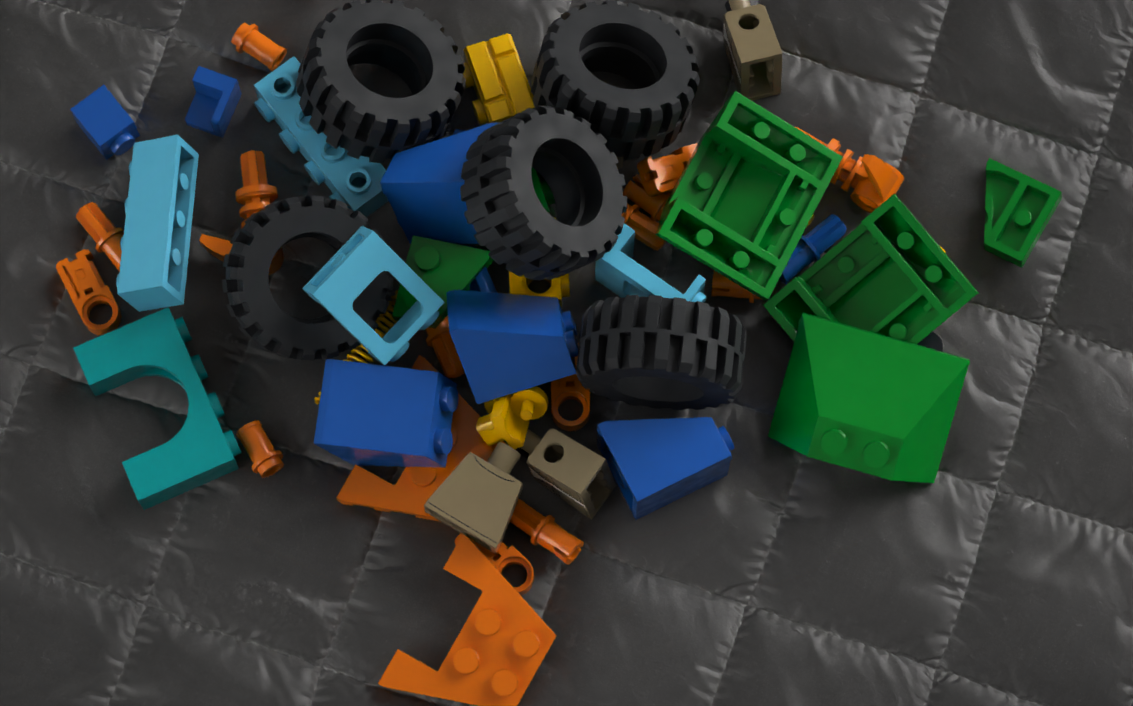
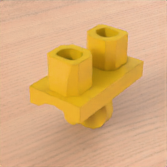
[476,386,548,449]

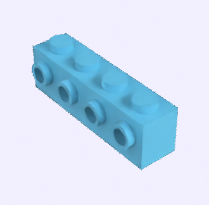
[254,56,388,217]
[116,134,199,312]

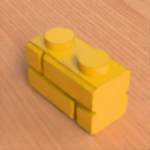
[463,33,535,125]

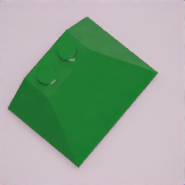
[656,91,843,301]
[763,194,979,344]
[768,313,970,483]

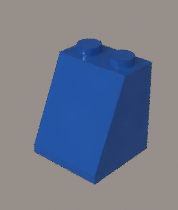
[380,122,500,244]
[446,290,579,404]
[314,359,459,468]
[597,417,734,520]

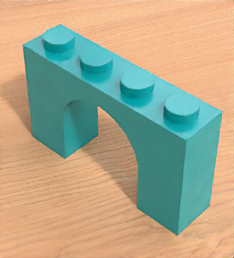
[73,307,242,510]

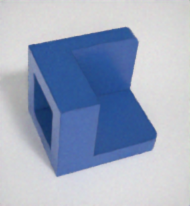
[185,66,242,138]

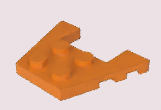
[336,355,506,522]
[378,534,557,706]

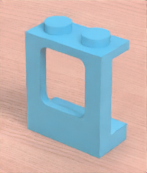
[595,223,707,303]
[302,226,445,365]

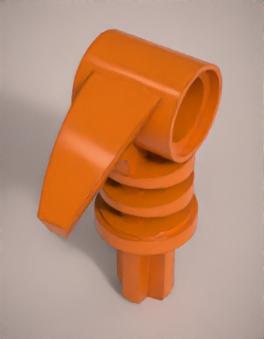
[795,127,904,213]
[199,150,284,275]

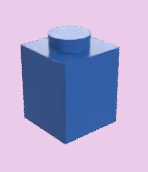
[70,85,140,160]

